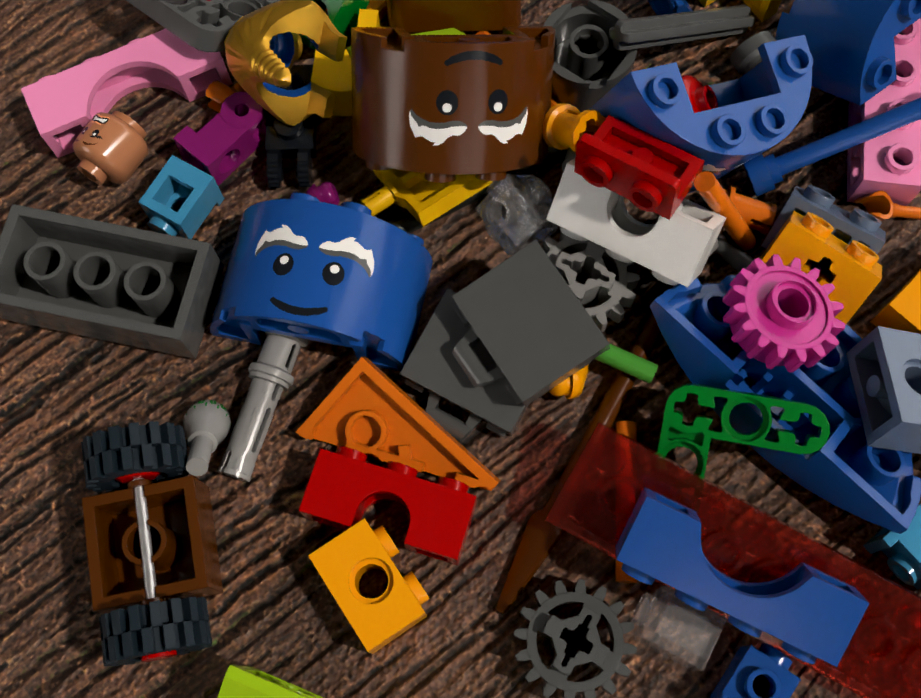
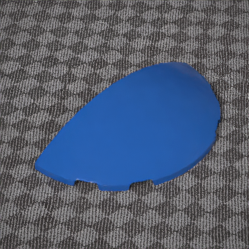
[650,275,921,534]

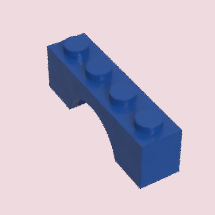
[615,487,870,667]

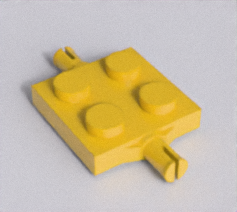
[360,169,495,227]

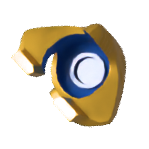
[224,0,347,126]

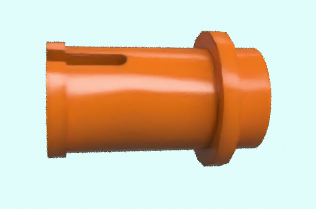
[709,186,777,235]

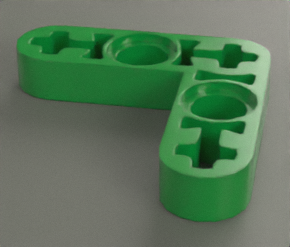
[651,384,830,514]

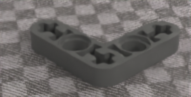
[126,0,281,52]

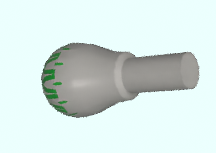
[183,400,231,476]

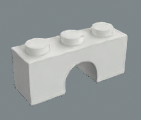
[546,159,727,287]

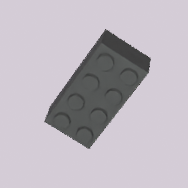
[0,204,224,359]

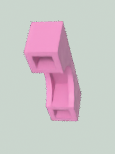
[21,28,233,158]

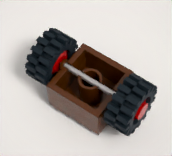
[81,421,223,666]

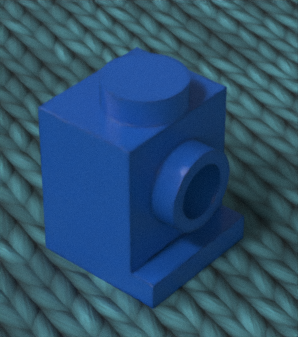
[709,643,801,698]

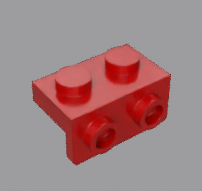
[574,115,704,220]

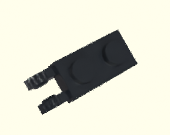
[265,64,316,188]

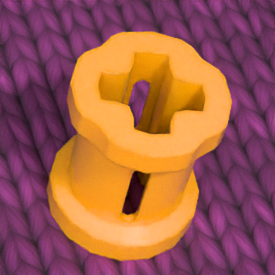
[542,103,606,152]

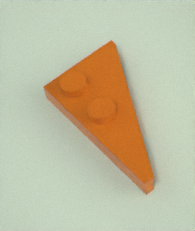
[296,357,501,491]

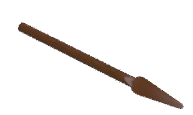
[496,283,674,614]

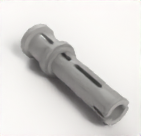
[217,331,309,482]

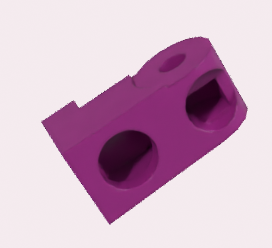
[173,92,266,186]

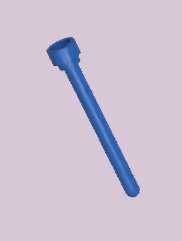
[743,97,921,197]

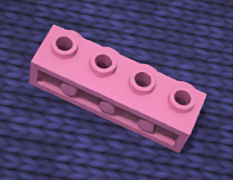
[847,18,921,206]

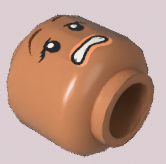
[72,110,149,185]

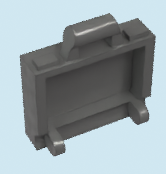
[452,240,610,406]
[400,288,528,443]

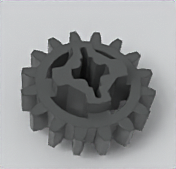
[513,579,637,698]

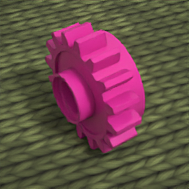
[722,254,845,372]

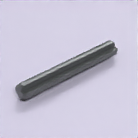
[609,5,756,51]

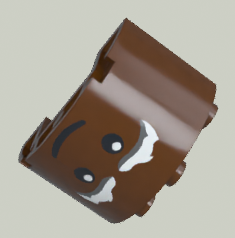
[351,26,556,183]

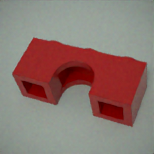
[298,446,477,566]

